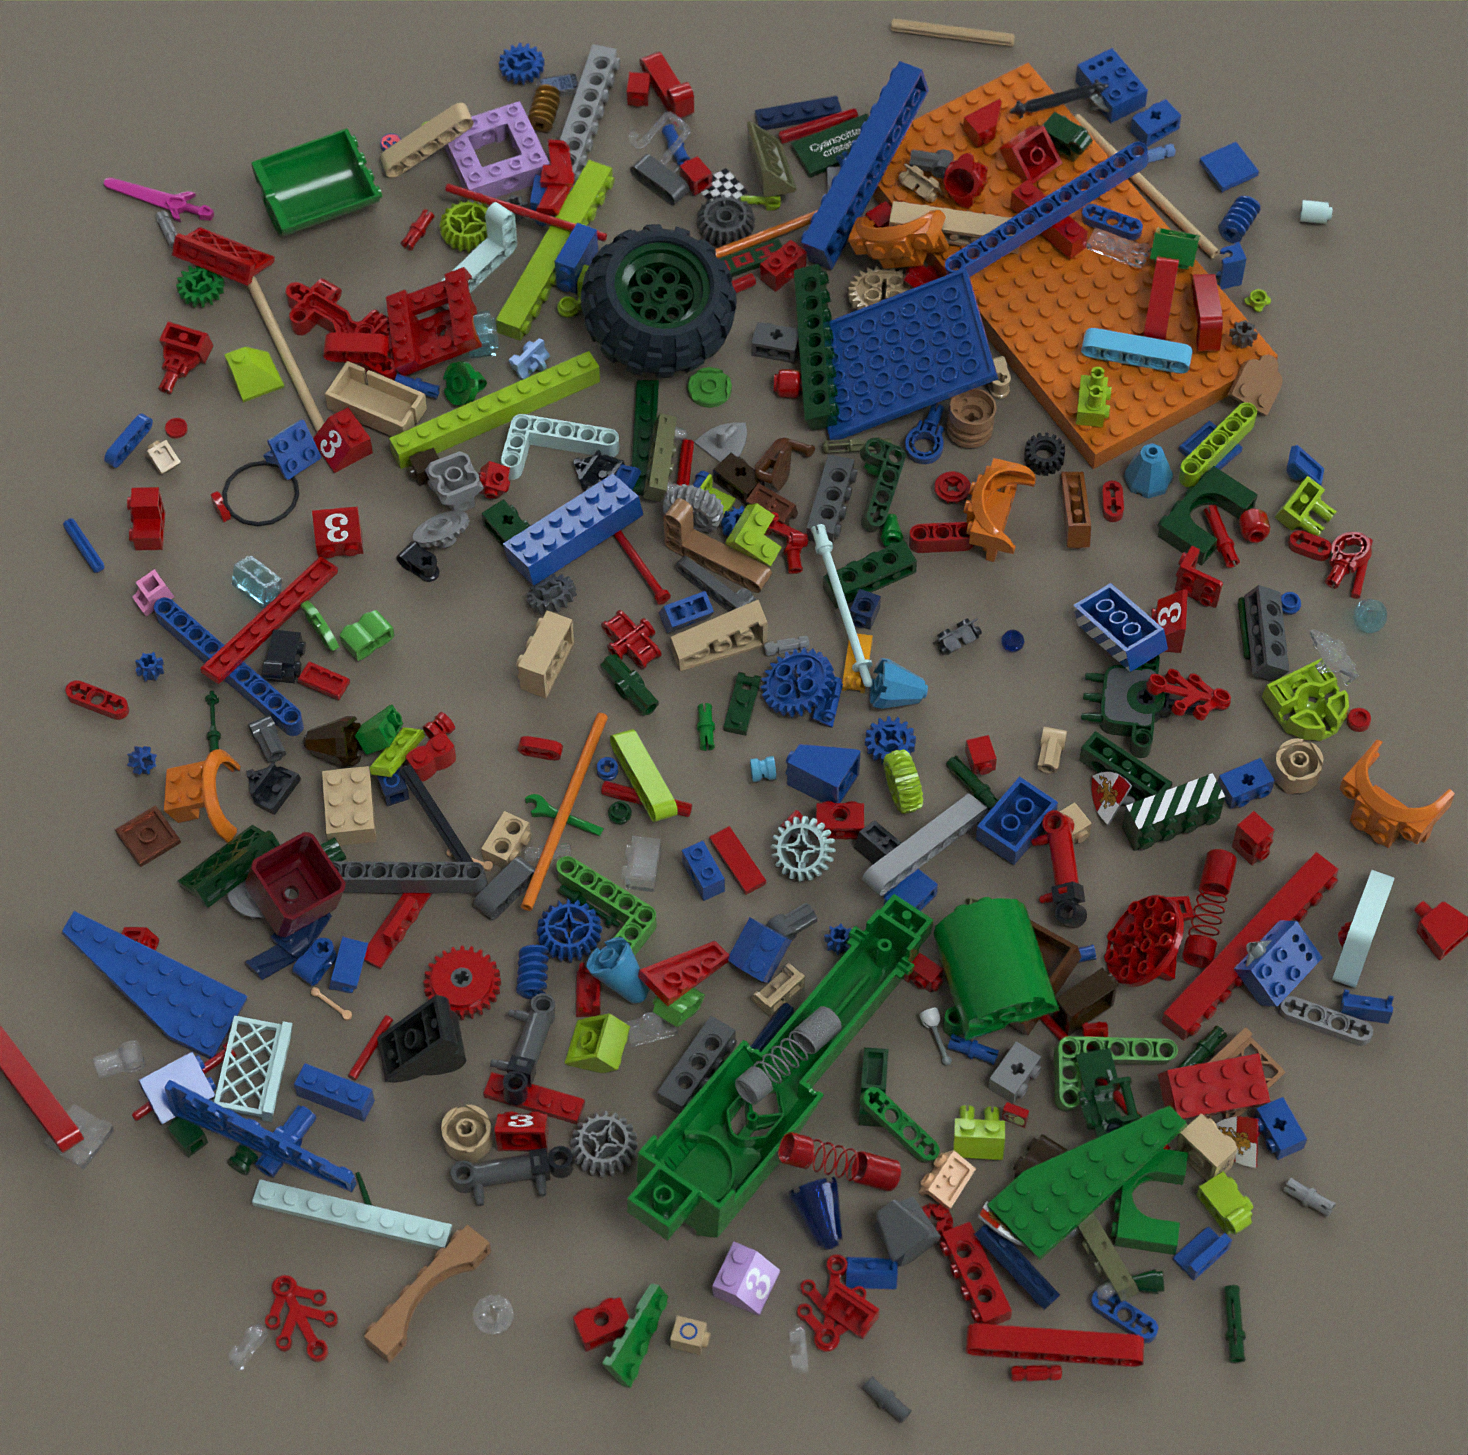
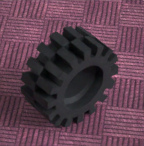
[1024,432,1065,476]

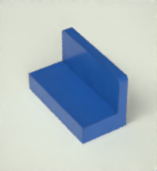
[1173,1227,1232,1281]

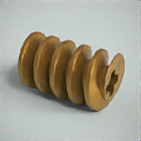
[528,84,560,132]

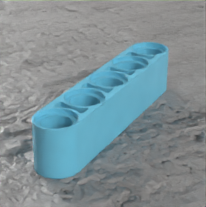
[1081,328,1193,373]

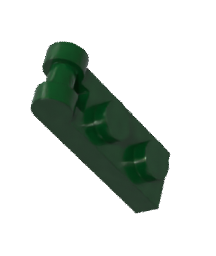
[723,672,762,736]

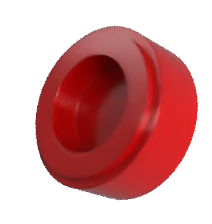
[1347,708,1371,732]

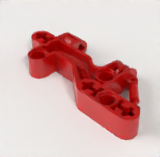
[286,278,397,381]

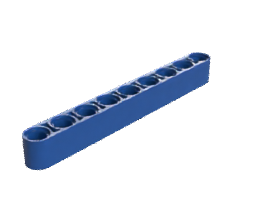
[154,597,304,736]

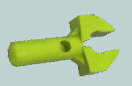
[740,195,781,211]

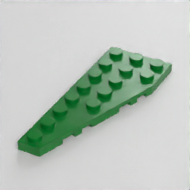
[987,1106,1187,1261]

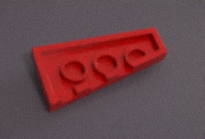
[638,941,730,1006]

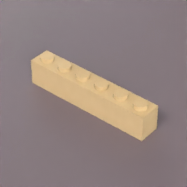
[889,201,1019,254]

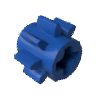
[135,652,164,681]
[127,746,157,775]
[824,923,851,955]

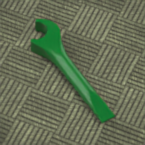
[525,794,604,836]

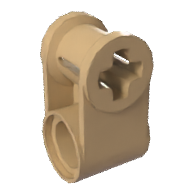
[987,356,1011,399]

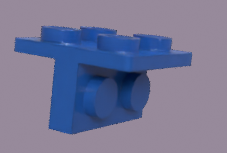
[263,419,321,479]

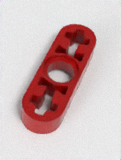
[65,680,129,720]

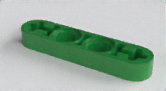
[860,1087,940,1163]

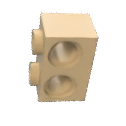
[481,811,532,869]

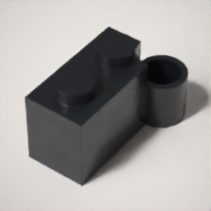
[262,629,306,684]

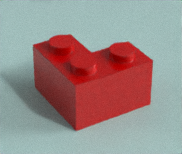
[127,487,165,551]

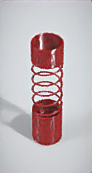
[1182,849,1237,968]
[779,1132,901,1192]

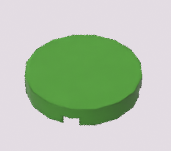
[688,367,732,408]

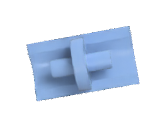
[509,338,550,380]

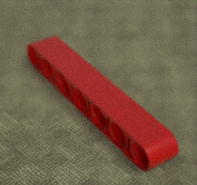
[0,1026,84,1153]
[966,1324,1144,1367]

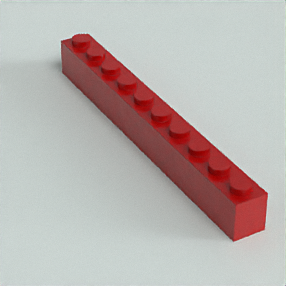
[1161,852,1339,1041]

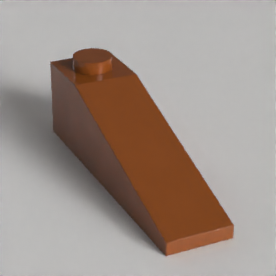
[1061,471,1091,548]

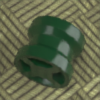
[227,1144,259,1175]

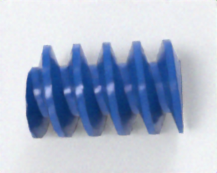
[1218,196,1261,244]
[516,945,549,999]

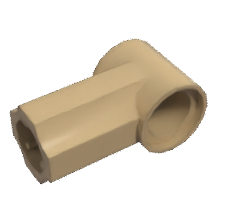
[1037,726,1067,775]

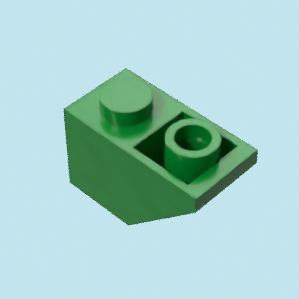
[355,704,404,755]

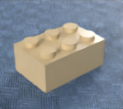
[516,611,574,698]
[322,766,377,846]

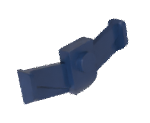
[245,913,332,980]

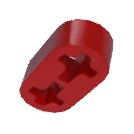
[1102,480,1124,522]
[1288,530,1332,561]
[517,736,563,761]

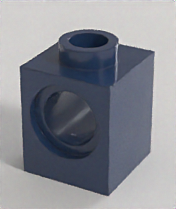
[850,589,881,630]

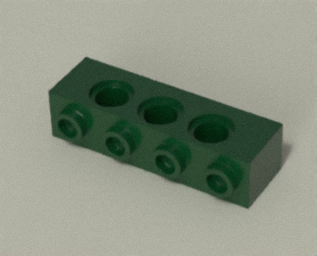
[823,540,917,609]
[1079,731,1173,800]

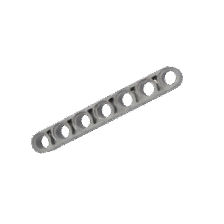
[862,794,988,896]

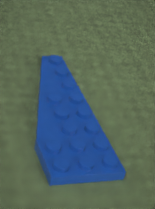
[62,911,248,1059]

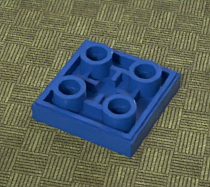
[1199,142,1259,192]

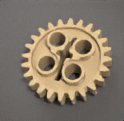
[848,266,914,310]

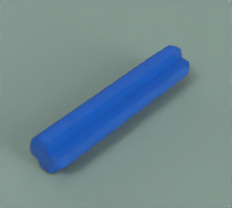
[63,518,105,573]

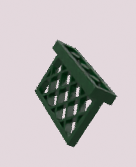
[177,824,280,908]

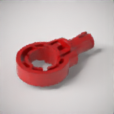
[1325,531,1372,589]

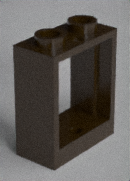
[1053,967,1118,1036]

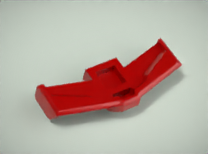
[536,139,575,215]

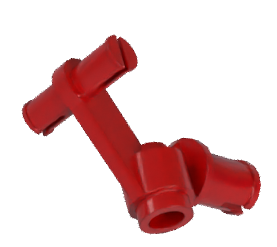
[765,512,808,574]

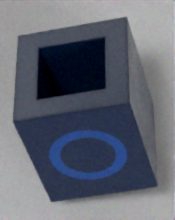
[377,768,409,807]

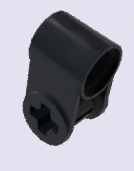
[396,541,440,582]

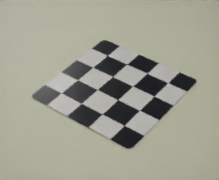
[701,168,748,201]

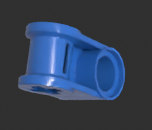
[292,938,337,986]

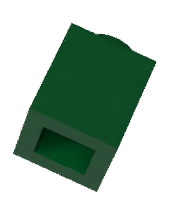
[167,1117,208,1158]

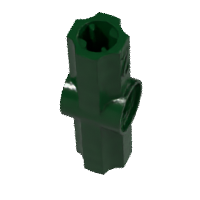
[600,654,659,716]

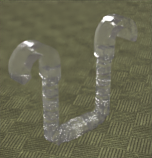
[628,112,690,173]

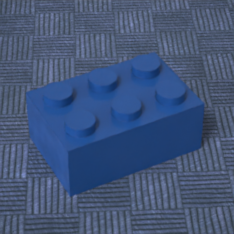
[976,776,1058,865]

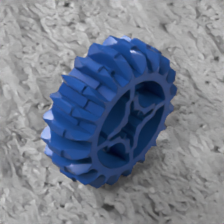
[537,899,602,963]

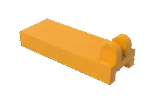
[842,634,873,693]

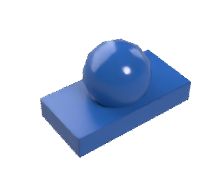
[1286,445,1324,486]

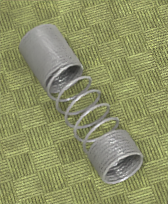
[735,1006,842,1104]

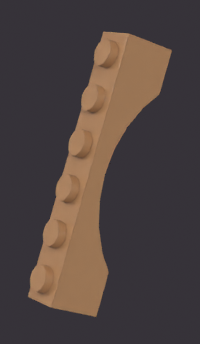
[364,1225,491,1363]

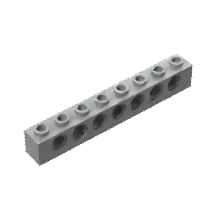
[560,44,620,184]

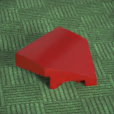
[904,265,941,288]

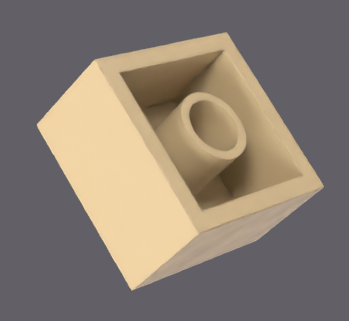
[1176,1114,1238,1182]

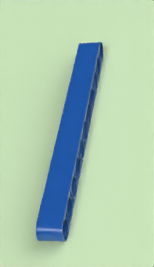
[945,142,1148,277]

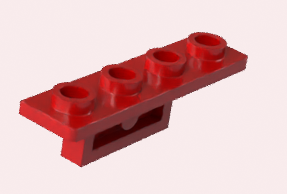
[364,893,432,969]

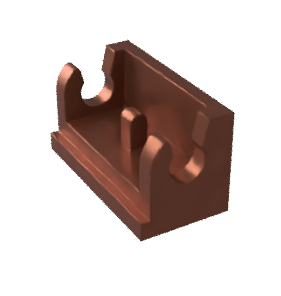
[746,483,798,526]

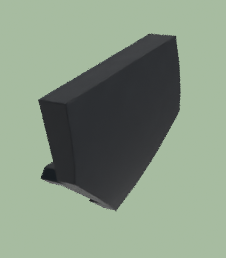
[573,450,625,492]
[246,762,301,815]

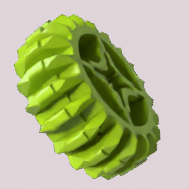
[439,199,489,253]
[883,749,923,814]

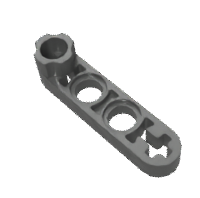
[675,556,756,612]

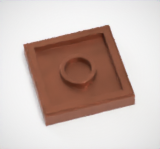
[115,805,181,868]

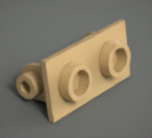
[899,163,943,202]

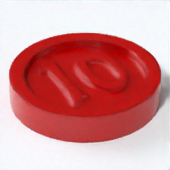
[165,418,188,439]

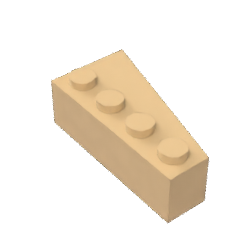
[671,600,767,671]

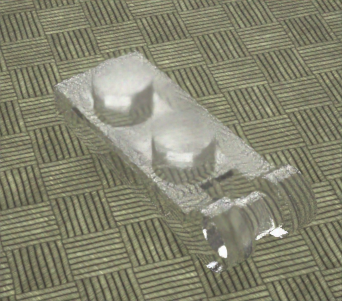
[1086,227,1152,268]

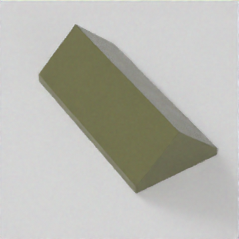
[747,120,797,197]

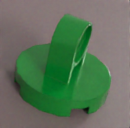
[443,361,487,406]

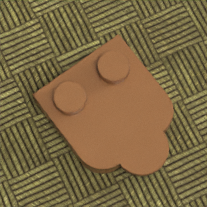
[1228,355,1283,416]

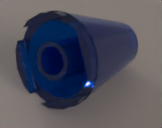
[788,1177,843,1250]

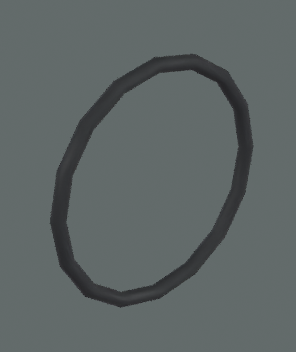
[222,461,299,526]

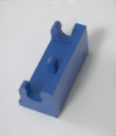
[1216,242,1247,290]
[329,937,368,993]
[1340,989,1394,1024]

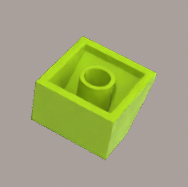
[564,1013,630,1073]

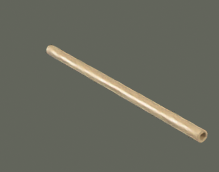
[1075,114,1219,258]
[248,275,324,432]

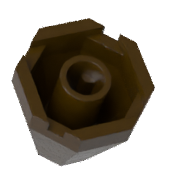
[303,716,363,767]

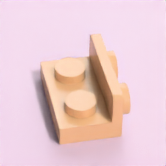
[918,1150,976,1209]

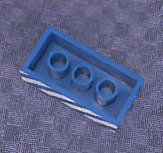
[1073,583,1168,672]

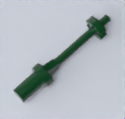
[205,690,221,752]
[558,884,621,928]

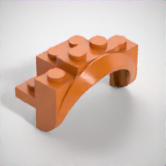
[848,210,949,269]
[963,458,1036,562]

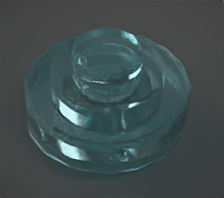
[1353,598,1387,633]

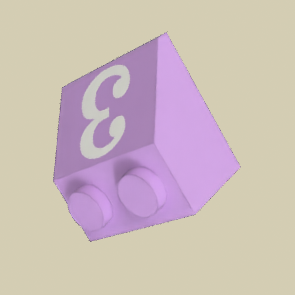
[713,1242,780,1316]

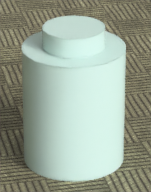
[1300,200,1333,224]

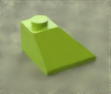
[224,347,284,403]

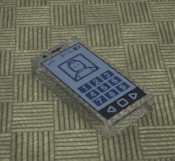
[536,72,579,97]

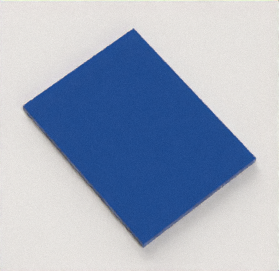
[819,268,998,443]

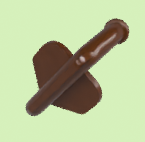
[755,437,815,491]

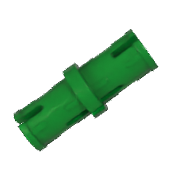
[697,703,715,751]

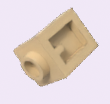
[145,440,181,475]

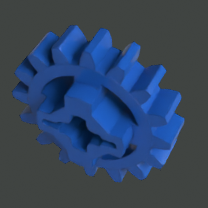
[499,43,545,85]
[865,716,916,765]

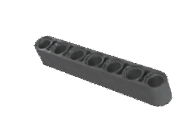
[332,861,488,893]

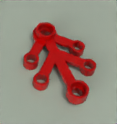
[1146,669,1231,721]
[797,1254,866,1352]
[265,1275,338,1362]

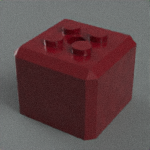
[245,832,346,937]

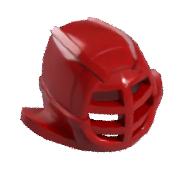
[943,153,988,208]

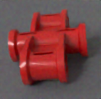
[601,610,662,670]

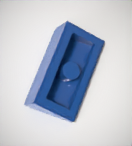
[846,1257,897,1289]

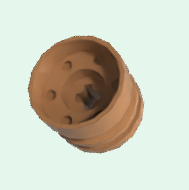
[946,388,997,448]

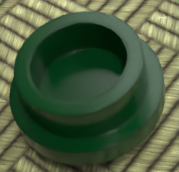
[608,801,632,824]

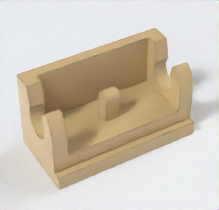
[751,963,805,1017]

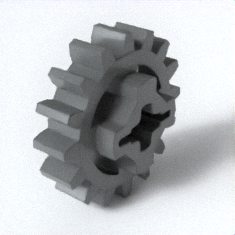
[527,574,577,615]

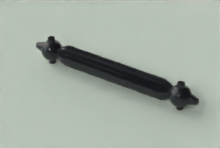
[1009,79,1109,118]

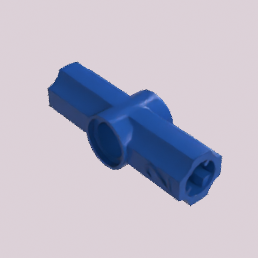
[255,1105,317,1178]

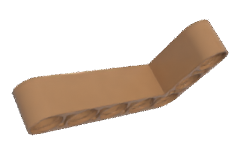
[664,498,772,593]

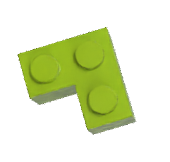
[725,503,782,567]

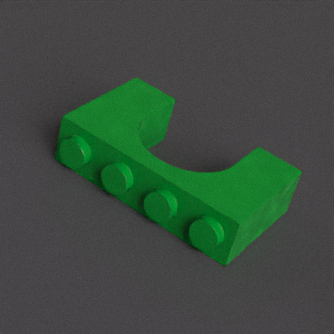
[1111,1149,1188,1255]

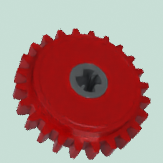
[423,945,501,1020]

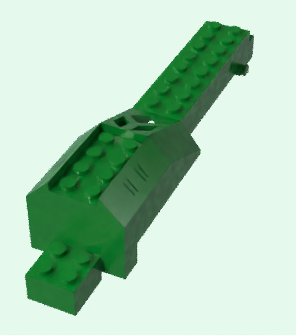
[627,894,933,1241]

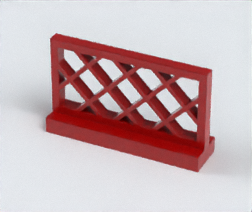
[172,227,275,286]

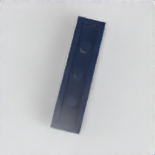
[755,95,842,131]
[974,1224,1060,1310]

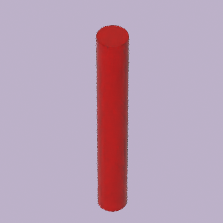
[1351,538,1373,599]
[348,1015,393,1081]

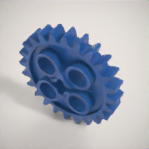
[761,648,836,717]

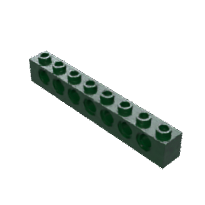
[794,264,840,431]

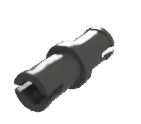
[862,1376,912,1423]

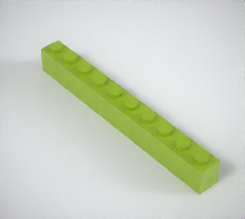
[496,160,615,341]
[389,351,600,469]

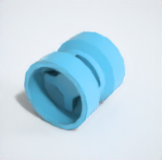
[750,756,776,782]

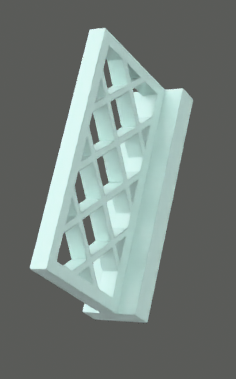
[214,1016,293,1122]

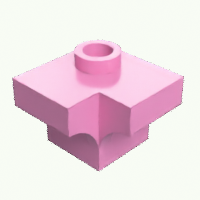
[132,569,174,617]

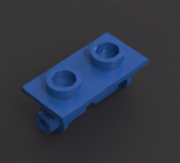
[812,677,843,728]

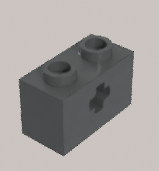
[751,322,799,364]

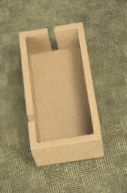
[325,361,427,437]

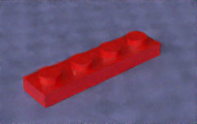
[483,1072,585,1125]

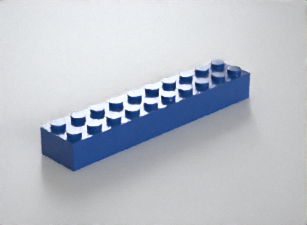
[801,61,929,270]

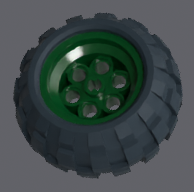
[581,224,737,378]

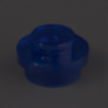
[1001,630,1024,652]

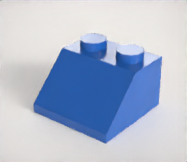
[728,917,792,983]

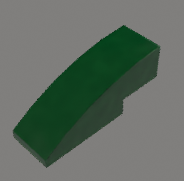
[859,1047,889,1127]

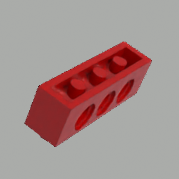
[939,1222,1012,1325]

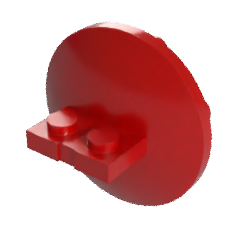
[1104,895,1184,987]

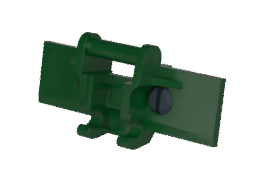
[1076,1048,1141,1138]

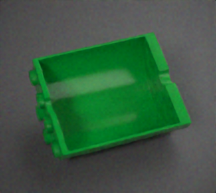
[251,128,383,237]
[933,897,1059,1041]

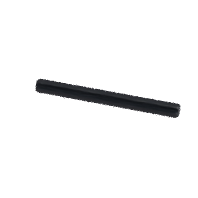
[400,765,477,879]

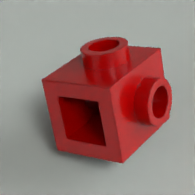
[478,461,510,499]

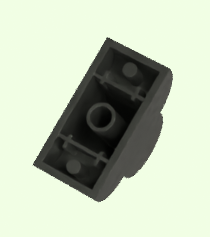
[377,995,466,1082]

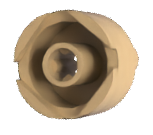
[1272,738,1324,795]
[441,1105,493,1163]

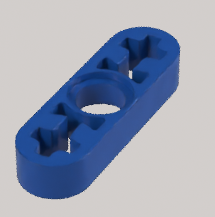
[1082,204,1143,240]
[104,413,153,468]
[1091,1288,1158,1343]

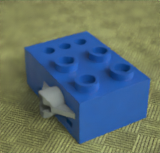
[1075,48,1148,124]
[1234,920,1323,1007]

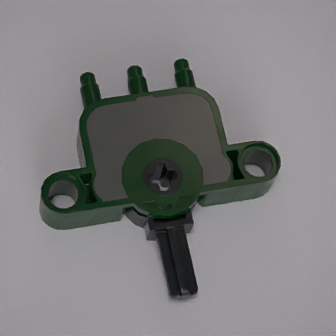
[1081,655,1201,758]

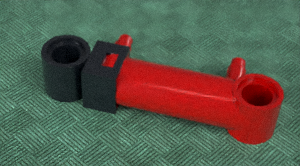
[1031,810,1087,928]

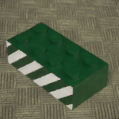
[1122,773,1225,851]

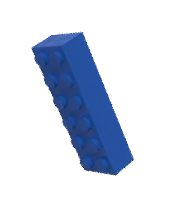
[503,474,644,586]

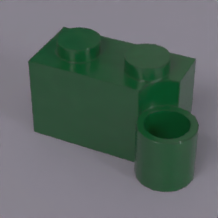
[1042,112,1092,162]

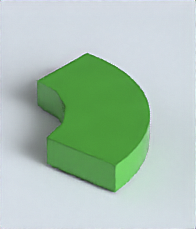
[301,600,339,651]

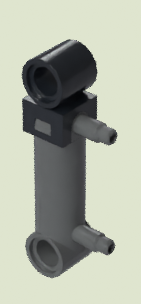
[490,993,555,1105]
[451,1146,574,1206]

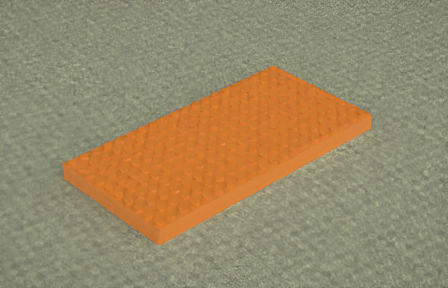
[873,63,1278,469]

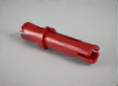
[1203,505,1240,568]

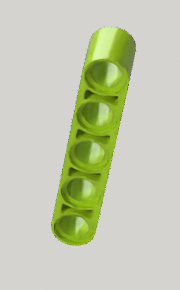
[1179,402,1257,487]
[610,729,678,822]

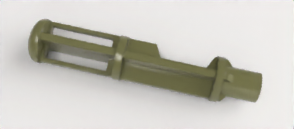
[823,437,892,454]

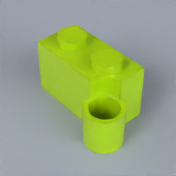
[1197,1171,1253,1235]

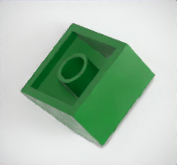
[1150,227,1200,269]

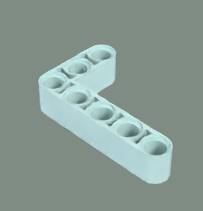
[441,202,517,310]
[501,414,620,480]
[1332,870,1395,988]

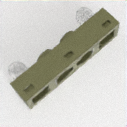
[643,413,688,502]
[1065,1212,1139,1302]

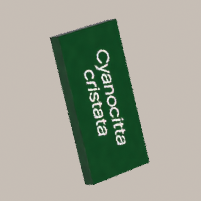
[791,113,869,178]

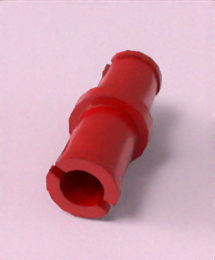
[401,209,435,251]

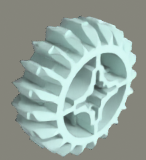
[771,816,836,881]

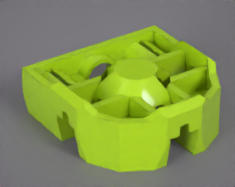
[1262,658,1349,741]

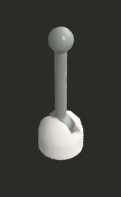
[919,1008,952,1066]

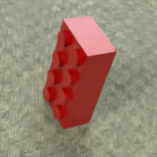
[1157,1053,1271,1120]

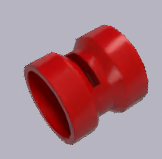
[423,712,455,739]

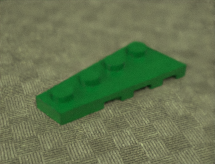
[602,1283,669,1388]

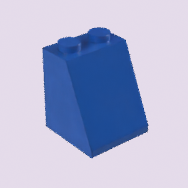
[785,744,861,803]

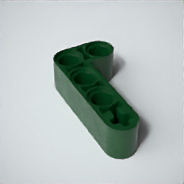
[860,438,906,532]

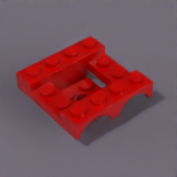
[386,267,482,376]

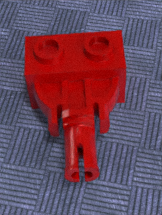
[158,321,214,395]

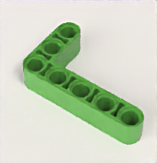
[556,856,657,956]
[1054,1036,1178,1112]

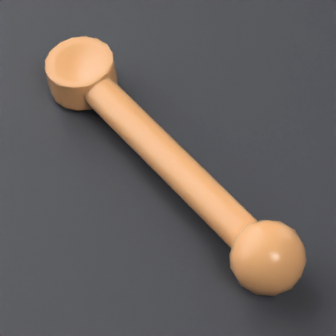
[446,849,493,871]
[311,987,352,1021]

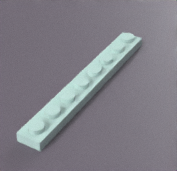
[252,1179,453,1250]

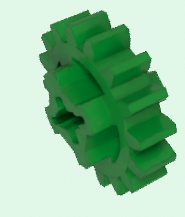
[176,265,225,308]

